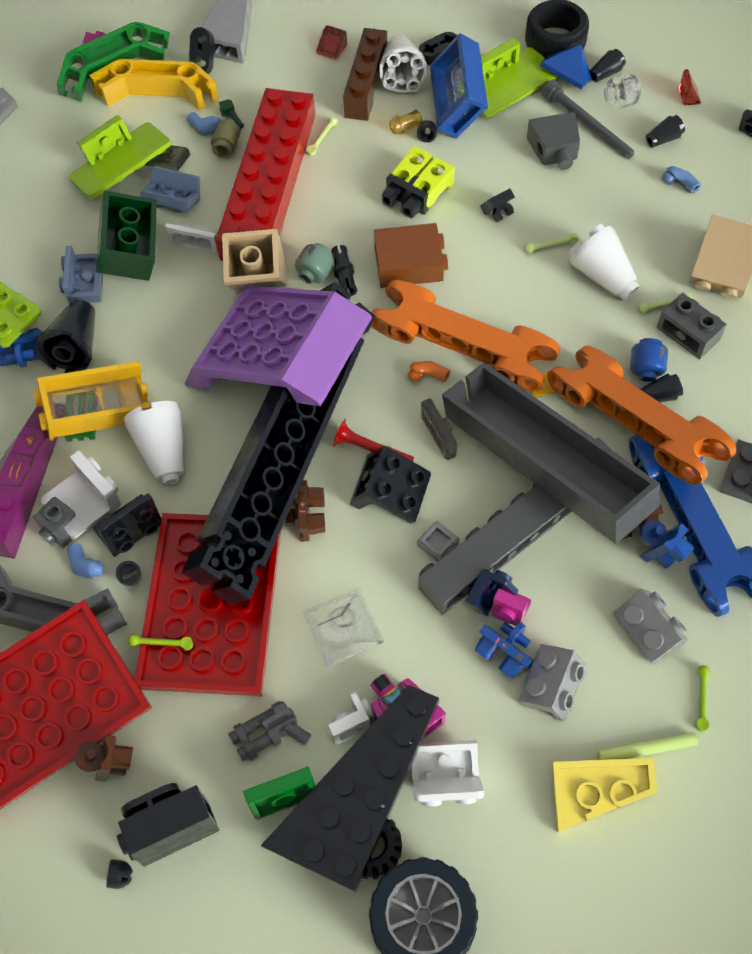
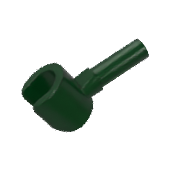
[218,99,244,129]

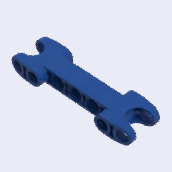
[629,435,752,617]

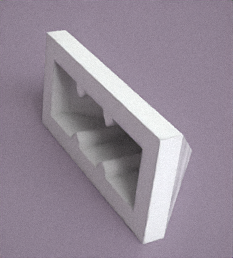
[165,223,218,254]

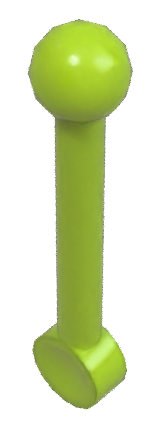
[127,634,193,651]
[695,665,710,732]

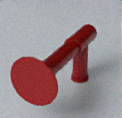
[333,419,415,461]

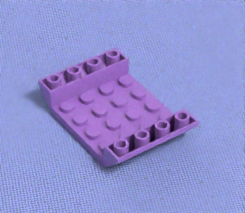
[185,285,372,406]

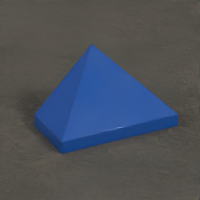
[540,45,592,89]

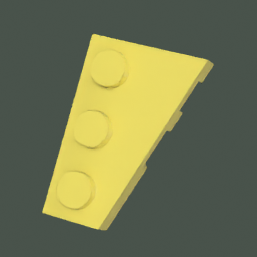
[551,758,657,832]

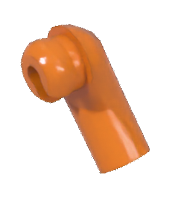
[407,361,450,382]

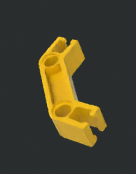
[89,59,218,111]

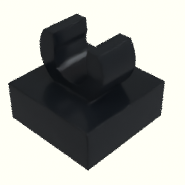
[480,188,515,222]

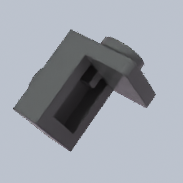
[33,497,76,549]

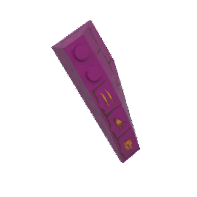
[0,403,66,559]

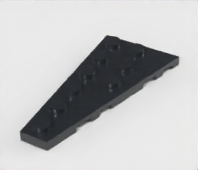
[261,685,440,892]

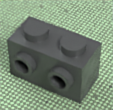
[656,292,727,360]

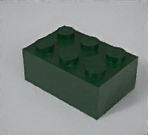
[96,190,157,281]

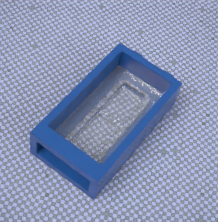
[430,33,488,138]

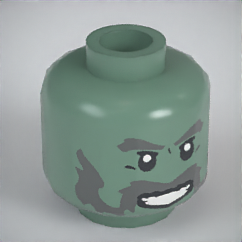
[295,243,334,284]

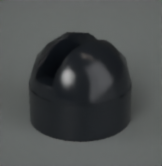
[417,120,437,143]
[116,561,142,586]
[106,859,133,889]

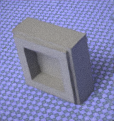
[417,520,459,562]

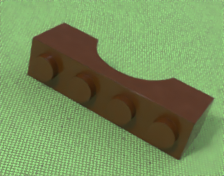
[343,28,388,121]

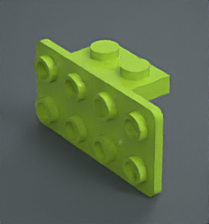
[459,37,559,118]
[69,115,171,199]
[0,281,42,348]

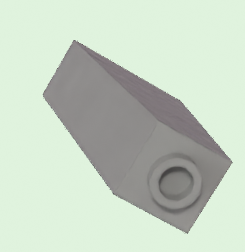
[198,0,252,64]

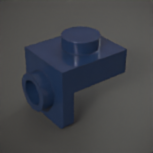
[465,569,519,616]

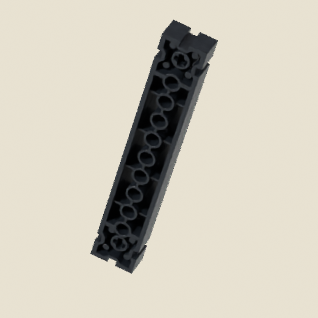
[181,282,375,605]

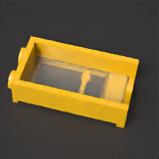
[33,361,152,441]

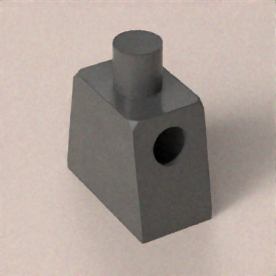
[527,111,580,170]

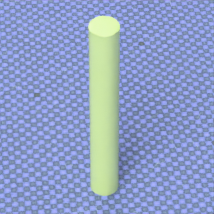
[598,732,698,760]

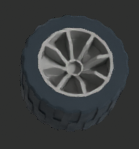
[369,857,478,954]

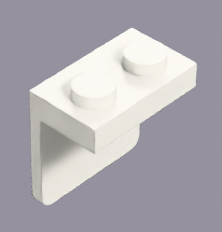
[41,450,121,539]
[411,740,484,806]

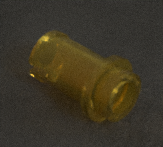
[389,109,422,135]

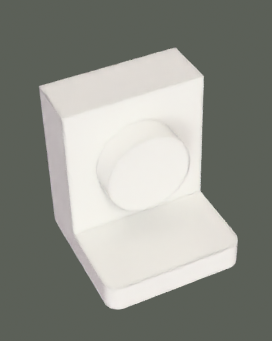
[328,691,373,746]

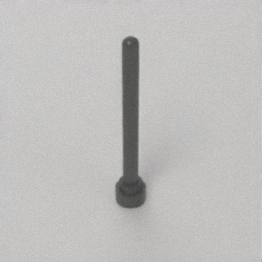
[541,79,634,158]

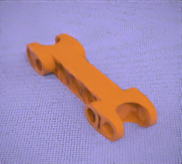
[371,280,560,392]
[547,346,736,485]

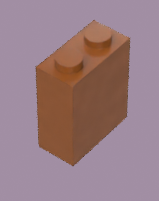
[374,223,448,288]

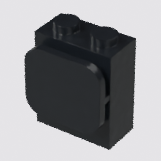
[117,783,220,867]

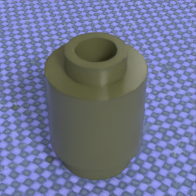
[211,120,241,158]

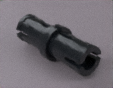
[331,245,357,296]

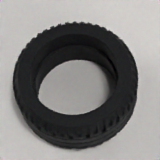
[525,0,589,59]

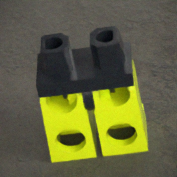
[382,146,455,219]

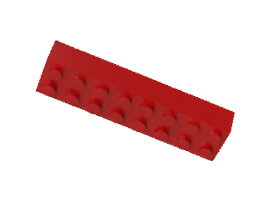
[215,88,315,261]

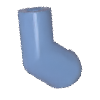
[187,112,221,135]
[662,166,701,193]
[67,544,104,579]

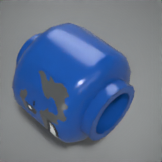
[630,338,668,382]

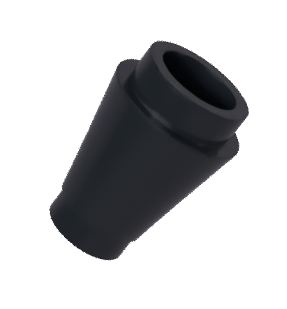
[589,49,626,83]
[645,115,685,148]
[640,373,683,402]

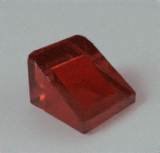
[316,25,347,60]
[679,69,701,106]

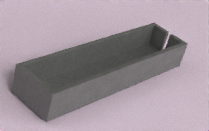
[442,362,660,544]

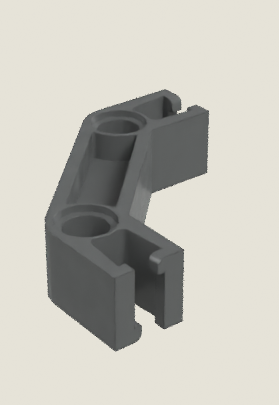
[0,565,127,635]

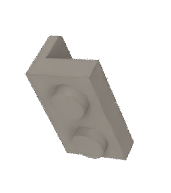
[613,589,688,663]
[518,644,585,721]

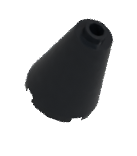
[36,300,96,373]

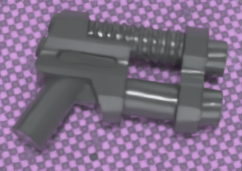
[228,701,311,761]

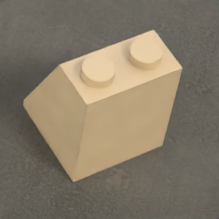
[689,214,752,299]
[222,229,287,290]

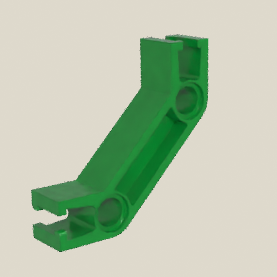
[57,22,170,102]

